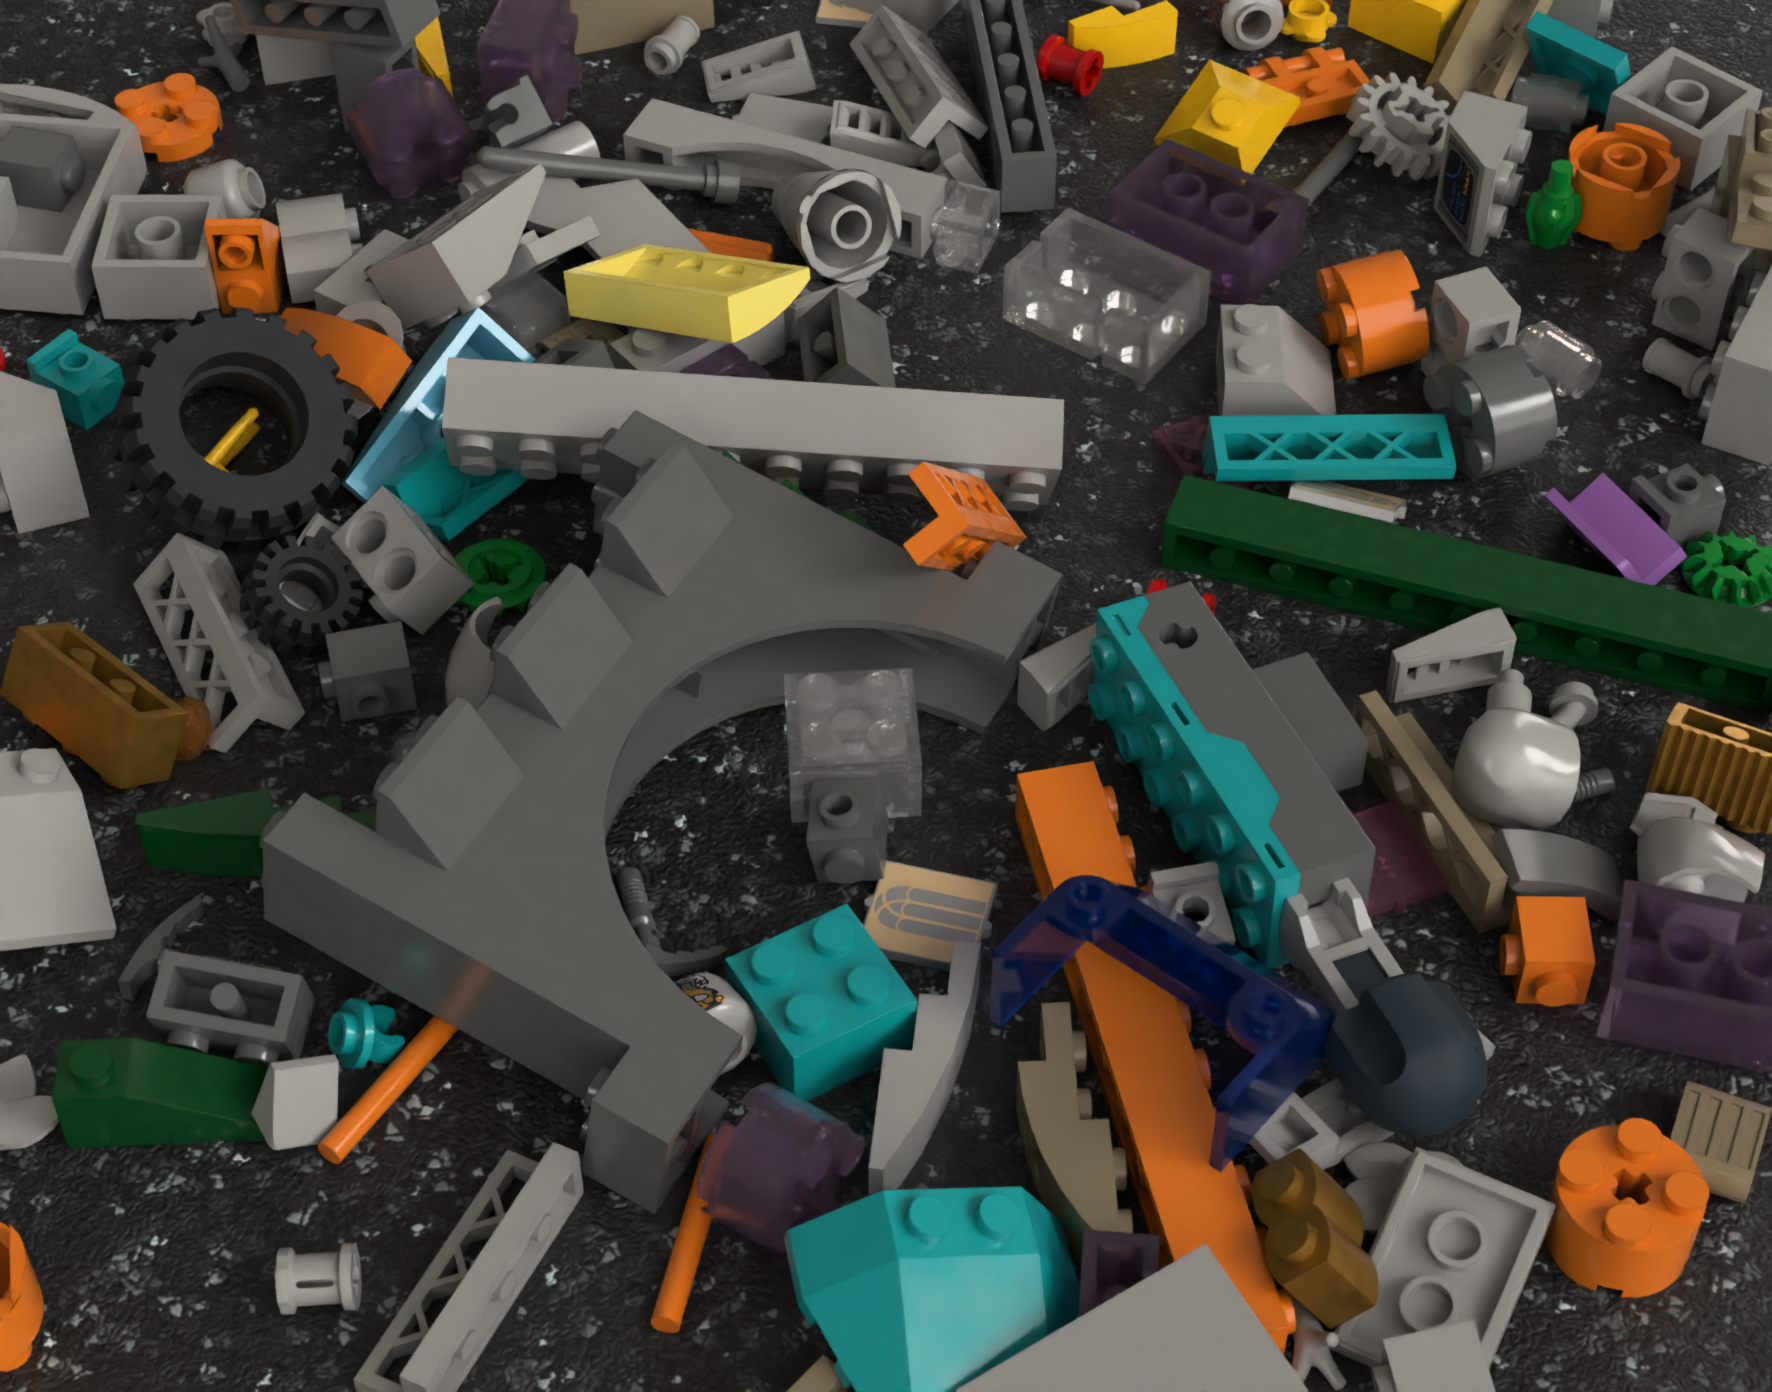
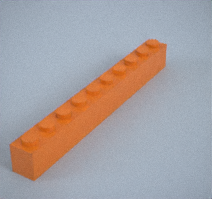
[1015,761,1296,1355]

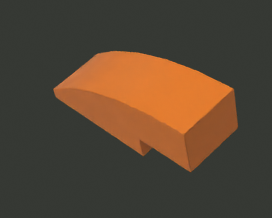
[280,308,412,410]

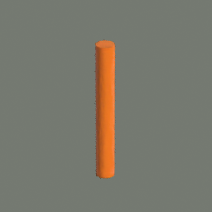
[318,1015,459,1164]
[650,1133,734,1334]

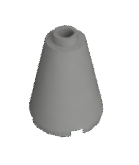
[772,169,902,283]

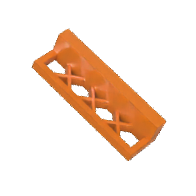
[903,461,1027,572]

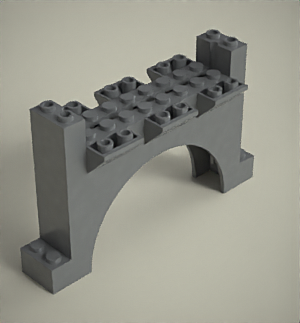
[259,410,1063,1214]

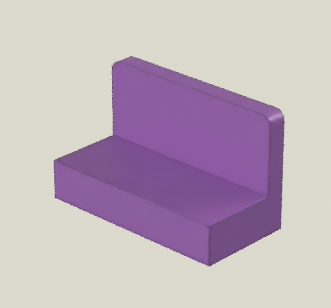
[1544,472,1687,586]

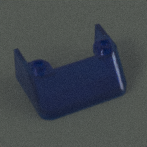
[990,875,1334,1172]

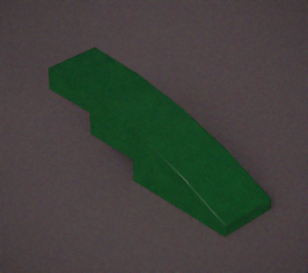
[135,788,376,877]

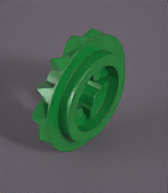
[1681,528,1772,608]
[455,539,547,619]

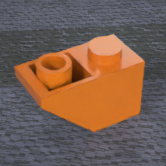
[204,219,286,314]

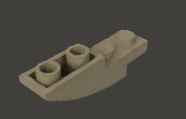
[1726,107,1772,251]
[1016,1002,1133,1284]

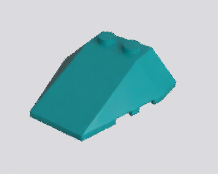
[783,1186,1079,1392]

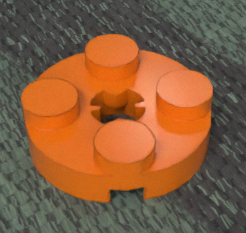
[114,73,223,162]

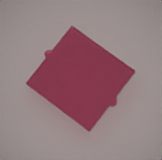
[1352,801,1449,918]

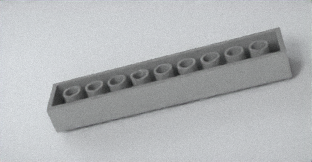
[442,357,1064,511]

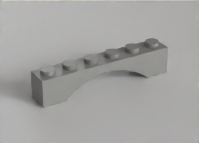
[623,98,947,259]

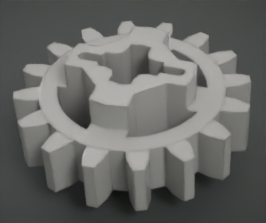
[1346,72,1450,181]

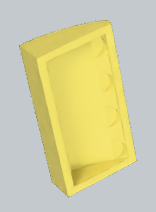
[563,244,810,343]

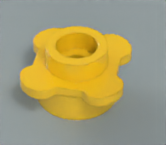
[1280,0,1337,43]

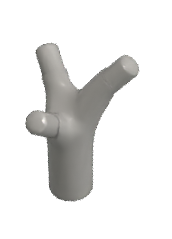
[1289,1293,1347,1390]

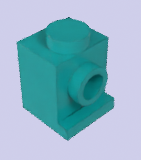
[26,329,124,431]

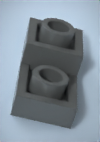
[1491,829,1633,921]

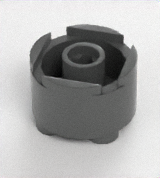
[1423,345,1557,479]

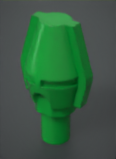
[1525,159,1582,250]

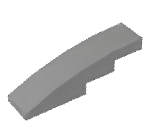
[869,940,981,1196]

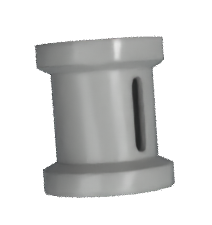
[275,1243,361,1315]

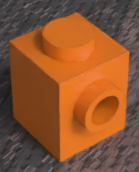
[1499,896,1596,1007]

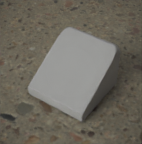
[251,1054,339,1150]

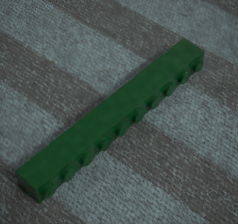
[1160,475,1772,715]

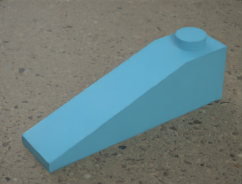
[341,307,536,504]

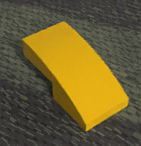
[1067,0,1178,68]

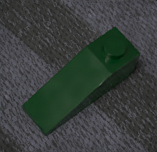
[52,1037,268,1149]

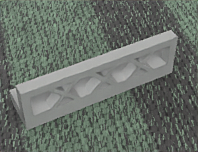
[850,4,989,149]
[133,532,305,753]
[353,1142,584,1392]

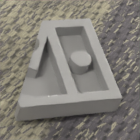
[487,215,601,297]

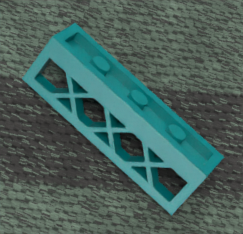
[1202,414,1457,482]
[381,437,530,541]

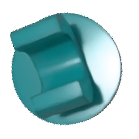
[328,998,405,1069]

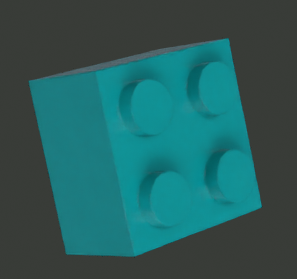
[725,904,917,1107]

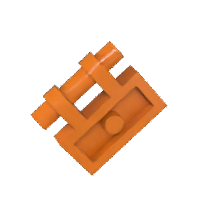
[1242,47,1370,127]

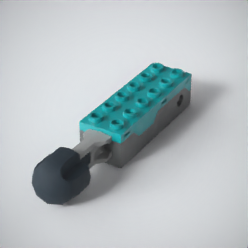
[1088,581,1488,1137]

